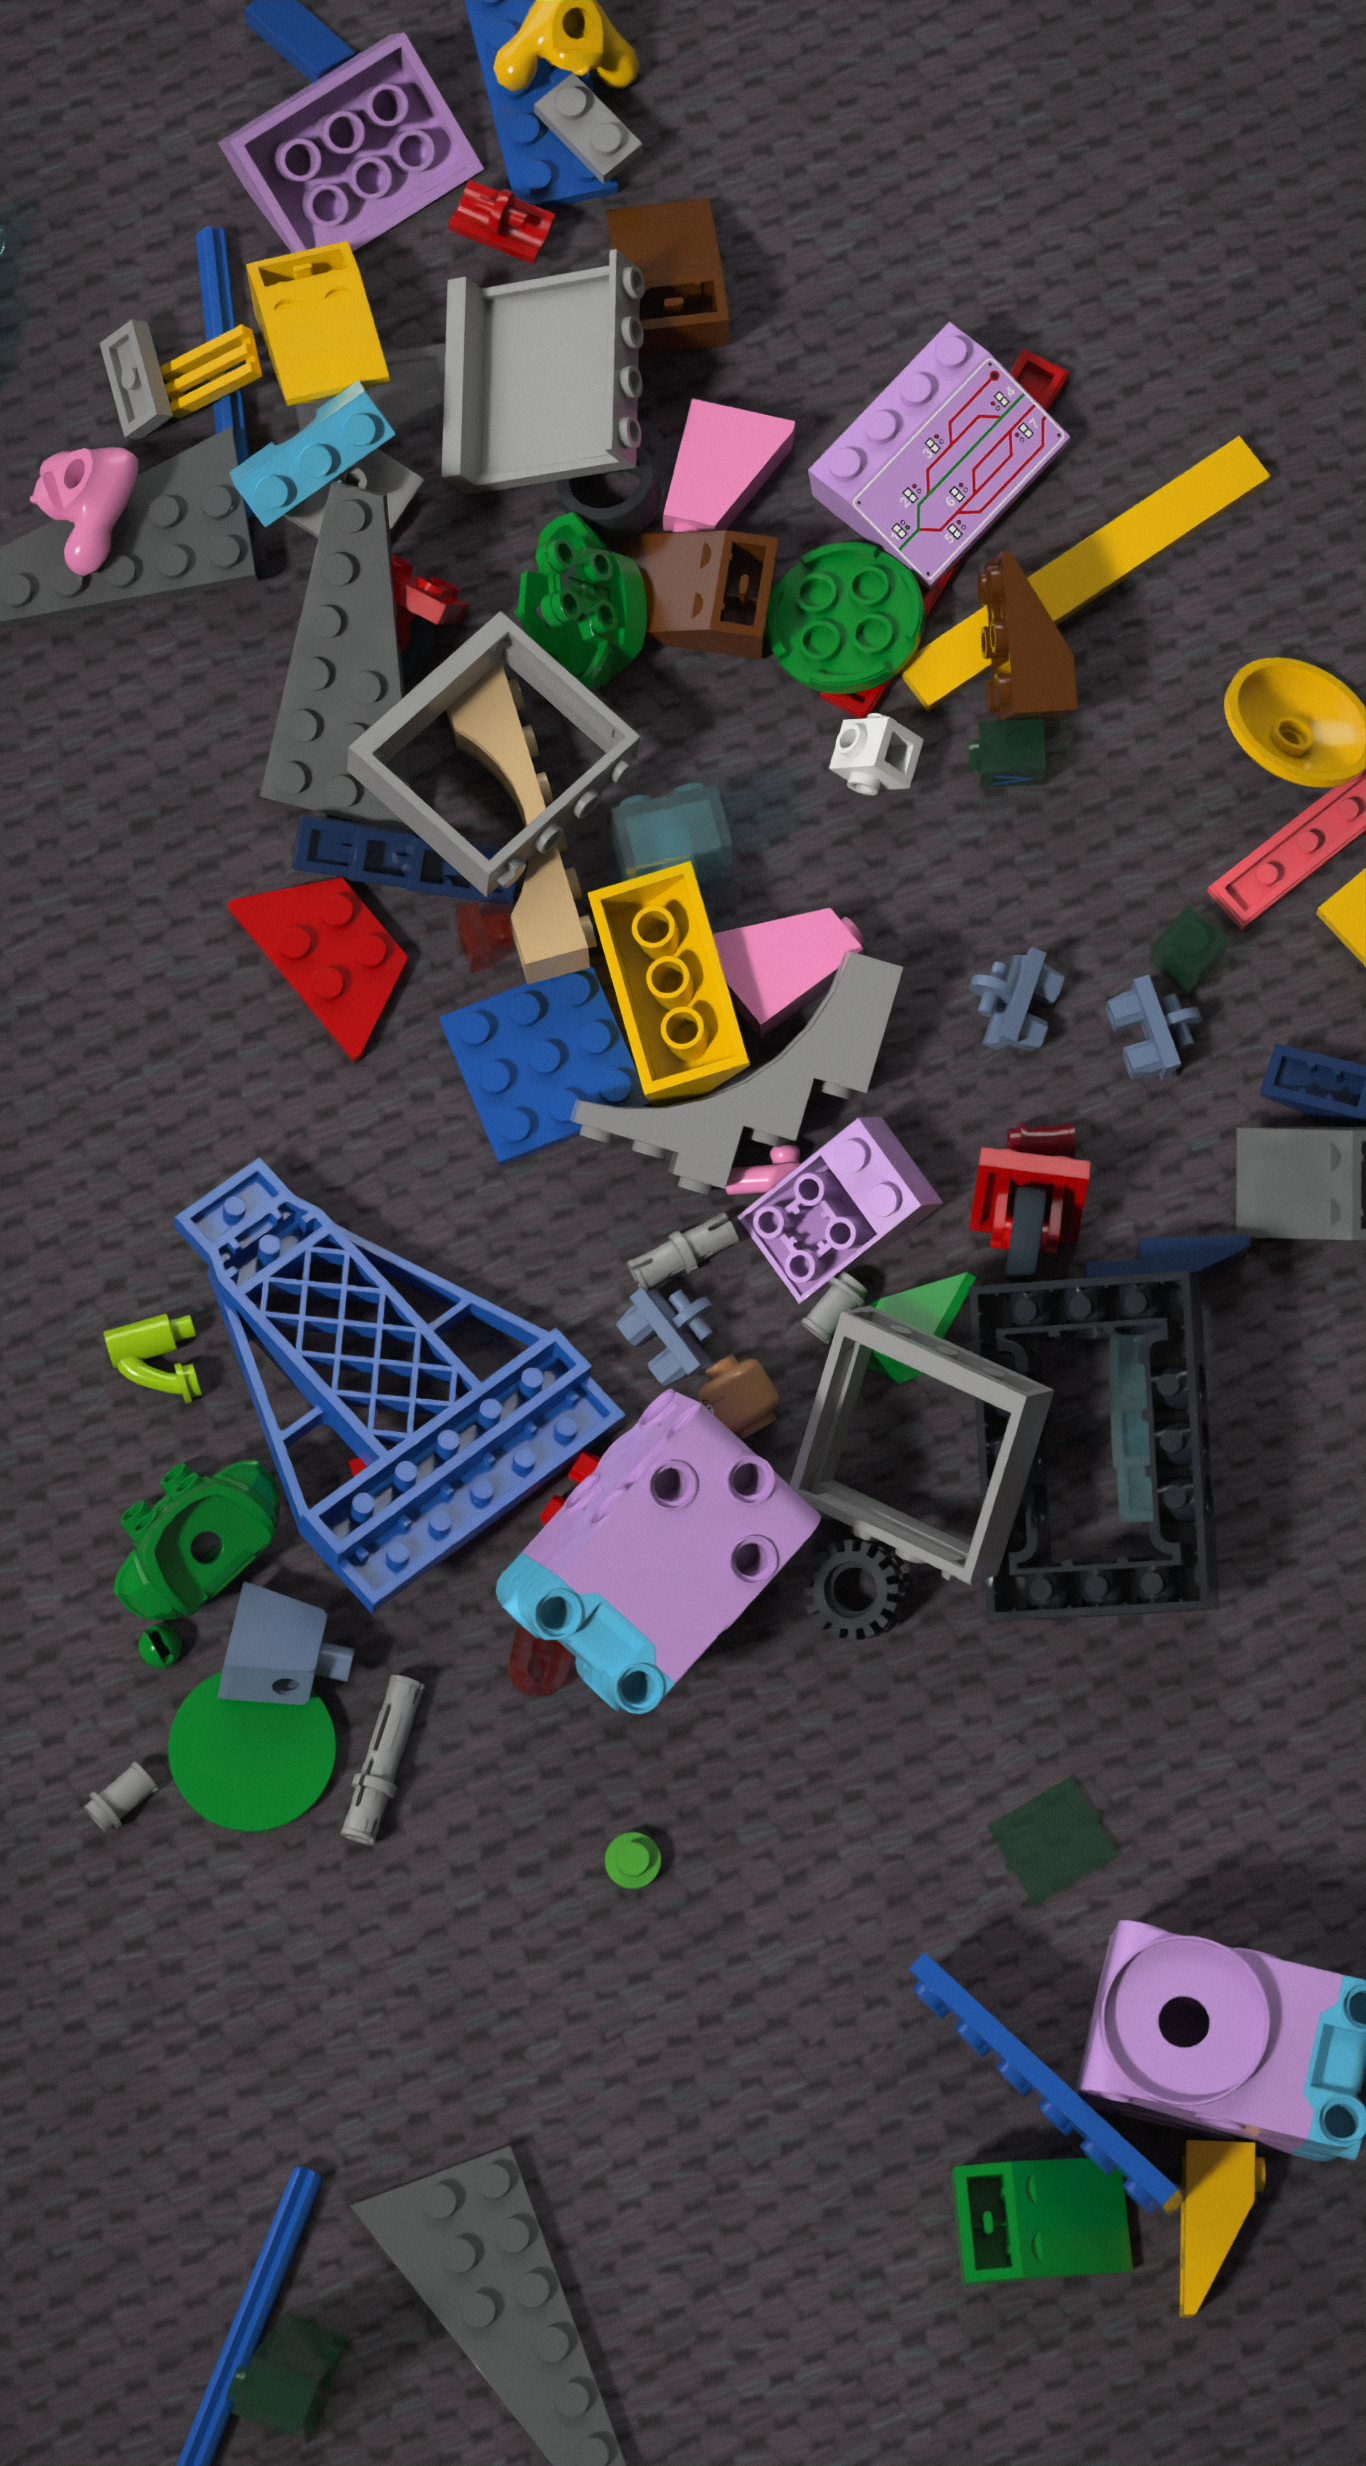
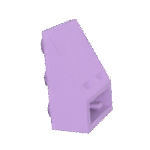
[737,1116,943,1304]

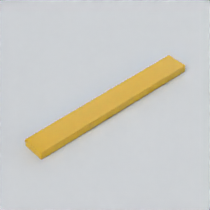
[899,436,1271,711]

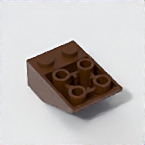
[606,198,729,356]
[618,530,779,660]
[977,551,1078,725]

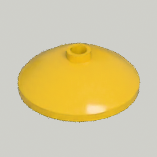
[1224,657,1366,788]

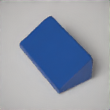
[244,0,356,83]

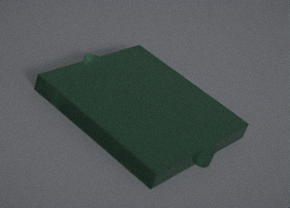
[987,1777,1119,1906]

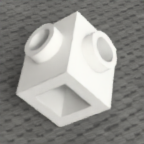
[829,713,924,795]

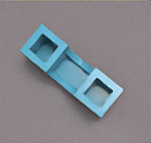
[229,380,396,527]

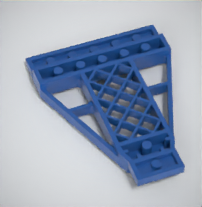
[174,1157,626,1613]

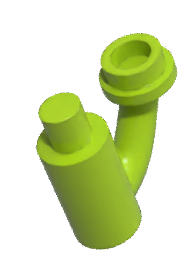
[103,1313,202,1404]

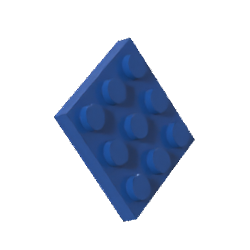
[439,959,650,1167]

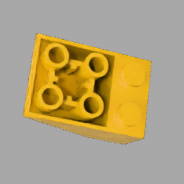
[246,241,390,406]

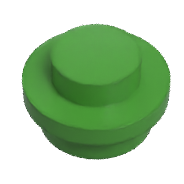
[605,1832,661,1889]

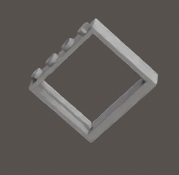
[347,611,641,897]
[790,1306,1054,1585]

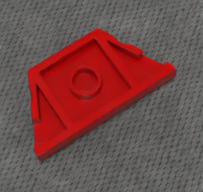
[226,877,409,1064]

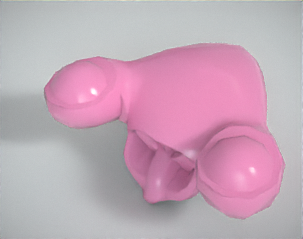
[30,447,138,576]

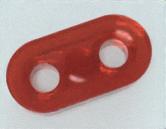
[508,1623,572,1697]

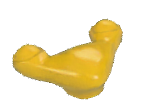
[493,0,640,91]

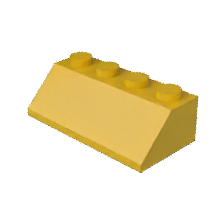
[588,861,750,1107]

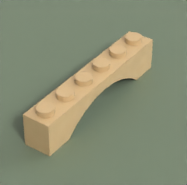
[446,662,597,985]

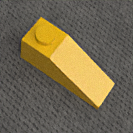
[1179,2140,1265,2318]

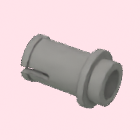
[801,1272,868,1344]
[84,1762,158,1832]

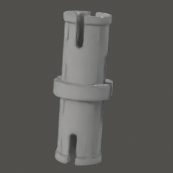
[627,1211,739,1291]

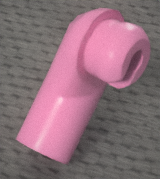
[725,1145,801,1195]

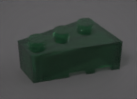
[226,2312,349,2444]

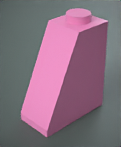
[663,399,795,533]
[713,908,865,1039]

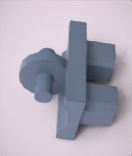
[969,947,1065,1051]
[1106,974,1202,1082]
[616,1287,714,1386]

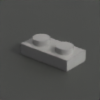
[534,73,643,184]
[100,319,173,439]

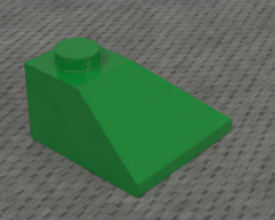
[857,1272,976,1384]

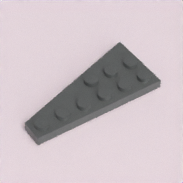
[0,426,258,629]
[260,482,414,832]
[350,2146,626,2466]

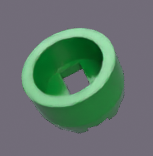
[138,1624,183,1670]

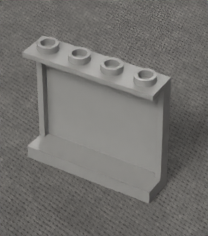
[442,249,645,494]

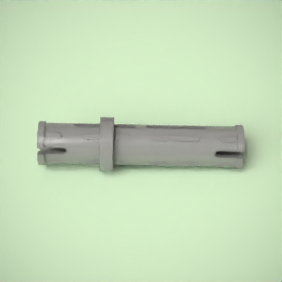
[340,1675,425,1845]

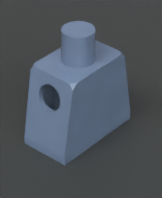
[218,1582,355,1705]

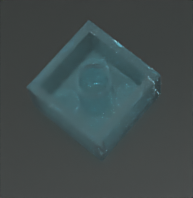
[611,783,732,885]

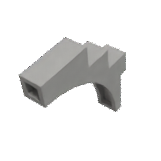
[570,951,903,1195]

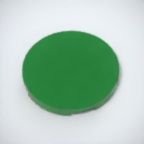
[766,542,925,694]
[168,1671,337,1834]

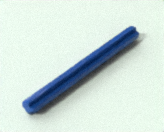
[196,226,255,520]
[176,2166,322,2466]

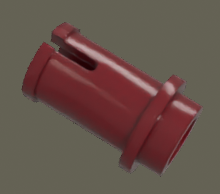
[1007,1122,1076,1158]

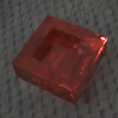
[455,903,513,973]

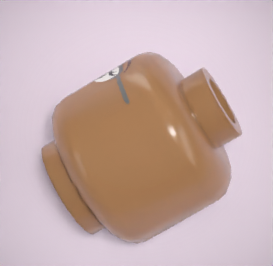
[698,1354,780,1440]

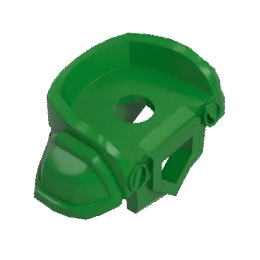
[514,512,647,691]
[113,1459,280,1620]

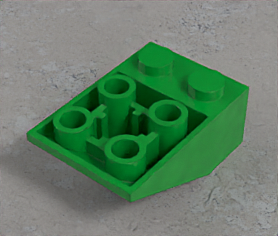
[951,2158,1133,2287]

